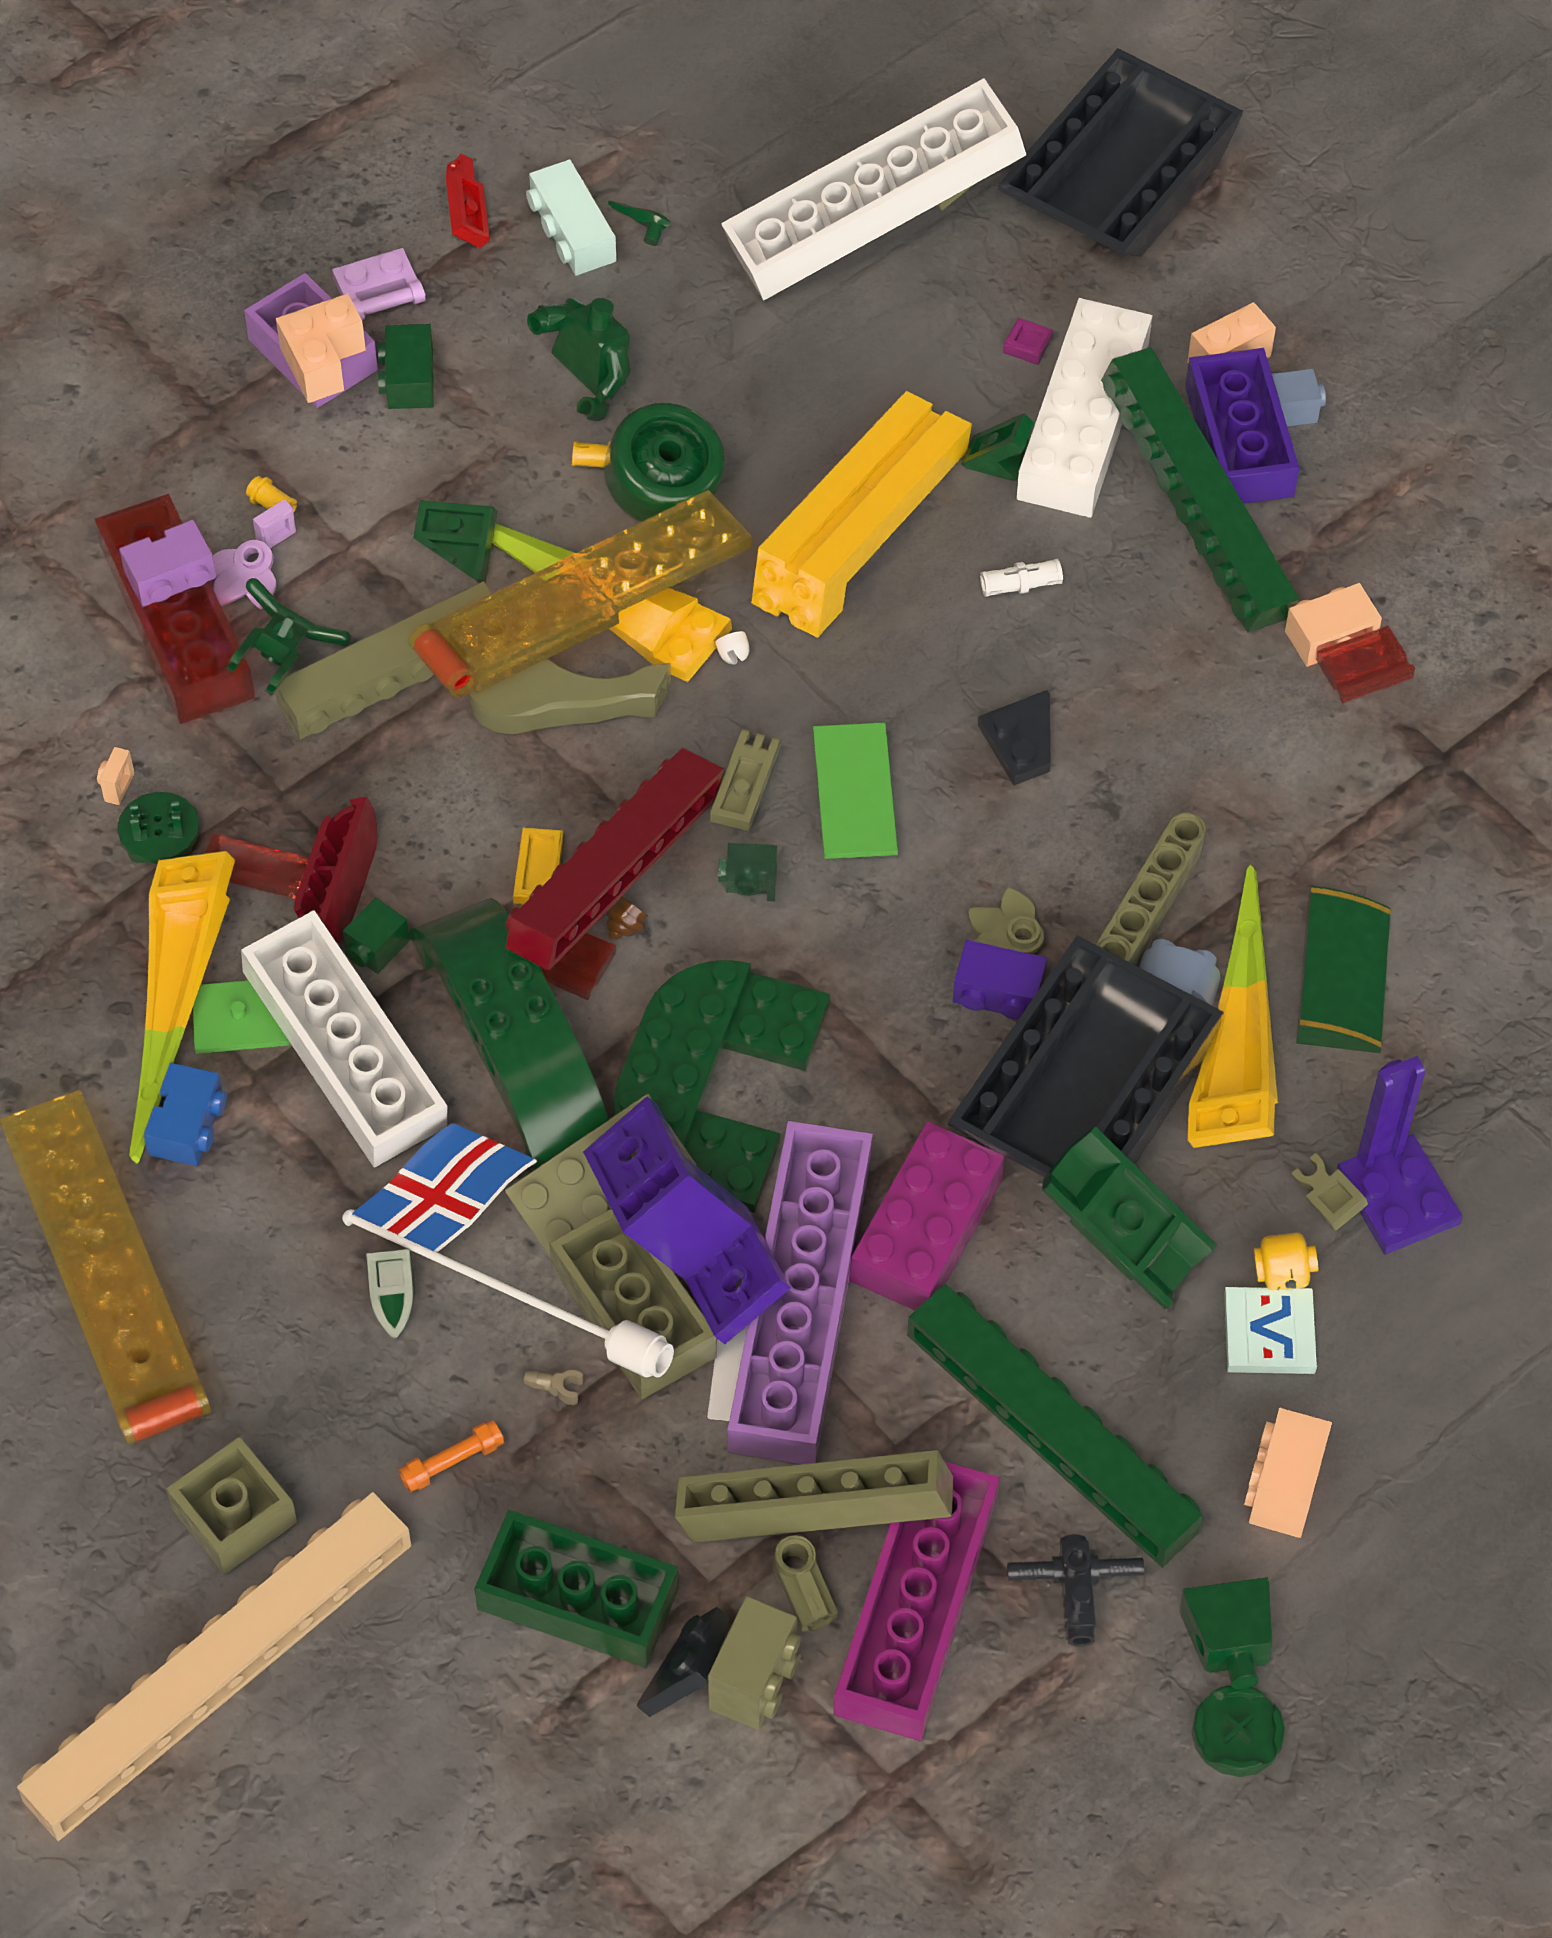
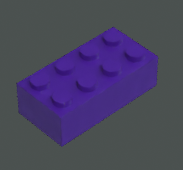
[1185,348,1299,504]

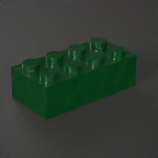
[474,1509,679,1668]

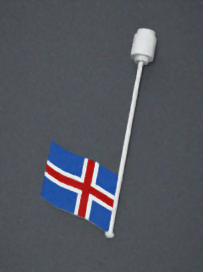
[342,1123,674,1377]

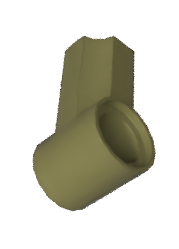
[773,1535,838,1632]

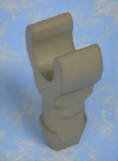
[524,1370,583,1405]

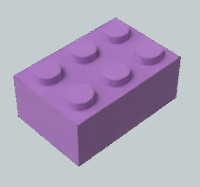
[244,273,378,408]

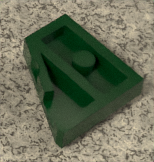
[413,500,498,583]

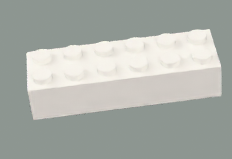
[1017,298,1152,518]
[241,911,447,1168]

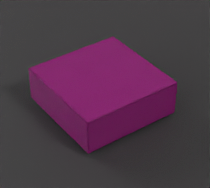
[1003,318,1053,365]

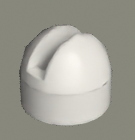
[715,631,750,665]

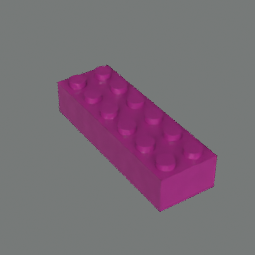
[833,1452,1000,1742]

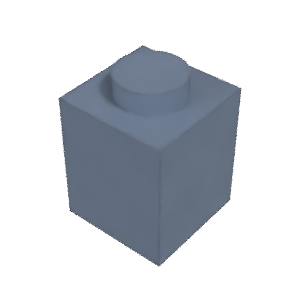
[1272,369,1326,426]

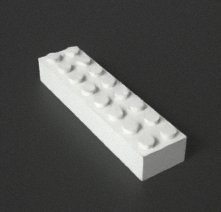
[721,78,1026,300]

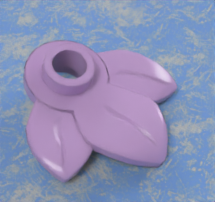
[213,540,277,610]

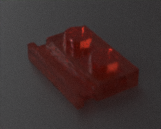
[1316,625,1415,703]
[539,932,616,1000]

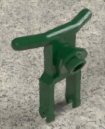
[226,578,351,695]

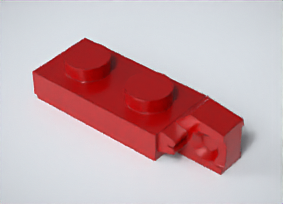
[445,153,490,248]

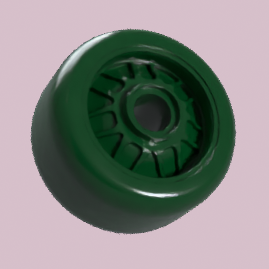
[604,403,725,527]

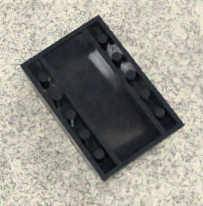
[998,48,1243,257]
[948,935,1224,1177]

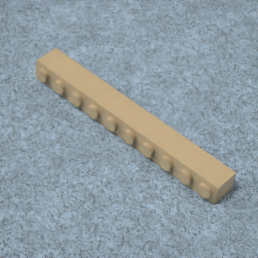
[17,1492,411,1842]

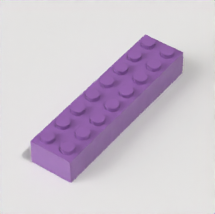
[727,1121,873,1464]

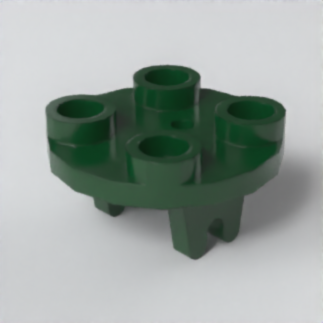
[117,792,200,864]

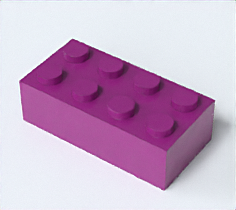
[850,1121,1005,1311]

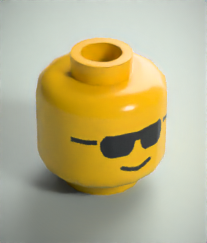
[1254,1232,1318,1290]

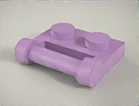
[332,248,426,320]

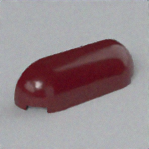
[294,797,377,943]

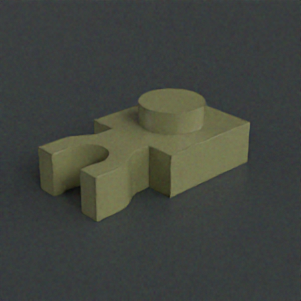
[1291,1153,1368,1231]

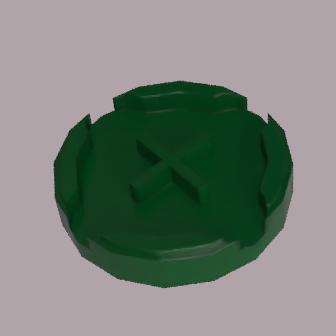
[1192,1685,1285,1777]

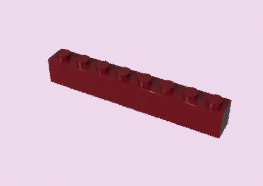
[505,747,724,971]

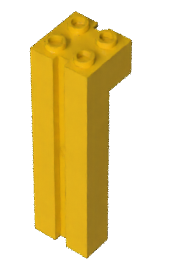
[751,391,972,638]

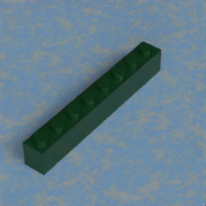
[1101,347,1300,633]
[907,1284,1203,1568]

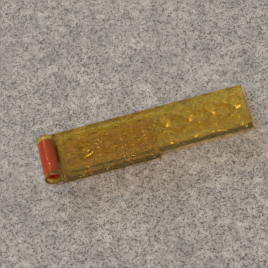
[408,490,752,698]
[0,1090,212,1445]

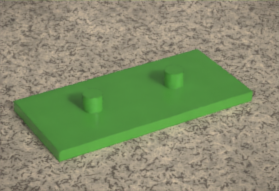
[813,722,898,859]
[193,980,291,1054]

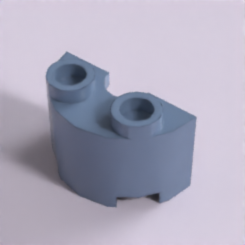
[1138,939,1221,1006]

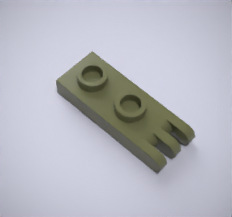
[710,729,781,832]

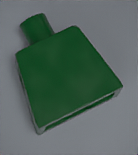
[1180,1577,1272,1689]

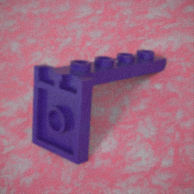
[1337,1056,1462,1255]

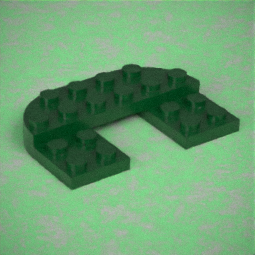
[614,960,830,1213]

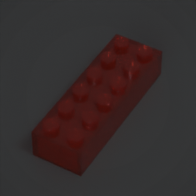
[95,494,255,724]

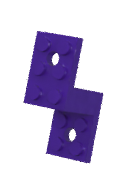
[583,1096,791,1344]

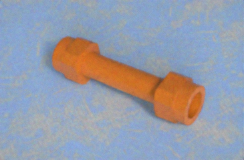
[398,1420,505,1493]

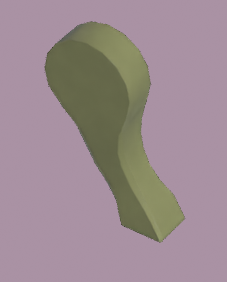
[467,645,671,735]

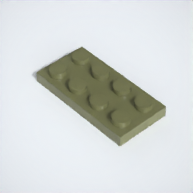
[505,1094,696,1259]

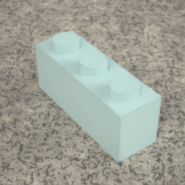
[526,159,616,276]

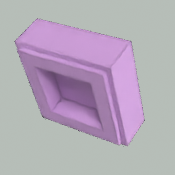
[253,499,296,548]

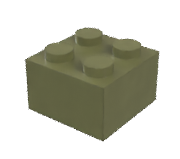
[166,1437,297,1575]
[708,1596,802,1731]

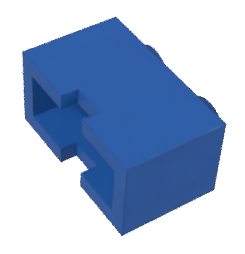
[144,1063,227,1166]

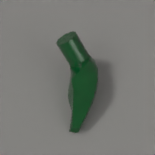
[608,200,671,246]

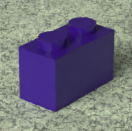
[953,940,1047,1020]

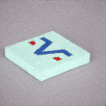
[1224,1287,1317,1374]

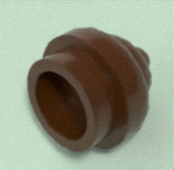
[606,896,648,939]

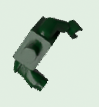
[527,298,631,421]

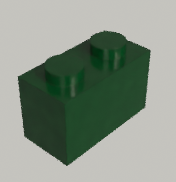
[378,324,434,409]

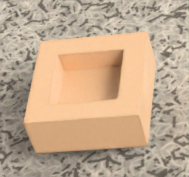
[97,747,135,806]

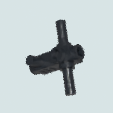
[1007,1534,1144,1646]

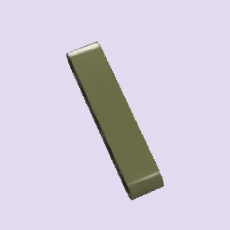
[1096,812,1206,966]

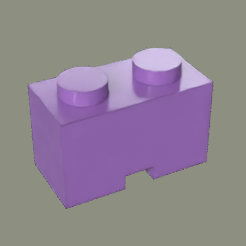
[119,520,216,607]

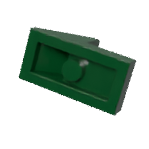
[961,413,1035,481]

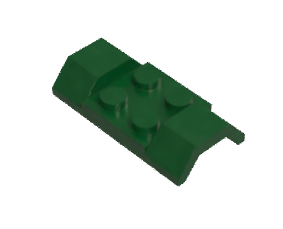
[1042,1126,1217,1309]

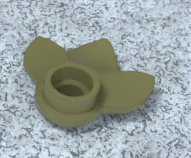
[968,888,1044,954]

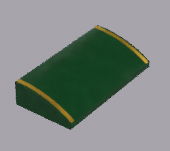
[1296,886,1391,1053]

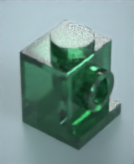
[718,843,777,902]

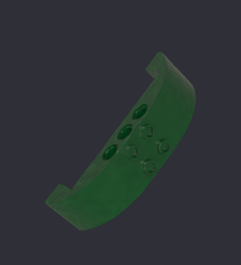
[409,898,609,1173]

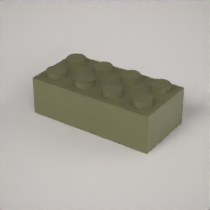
[549,1209,717,1400]

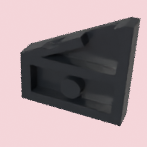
[978,690,1051,786]
[637,1607,730,1717]

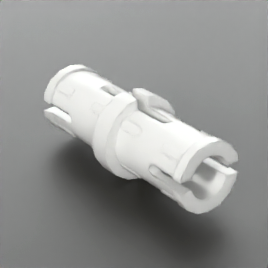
[980,559,1063,597]

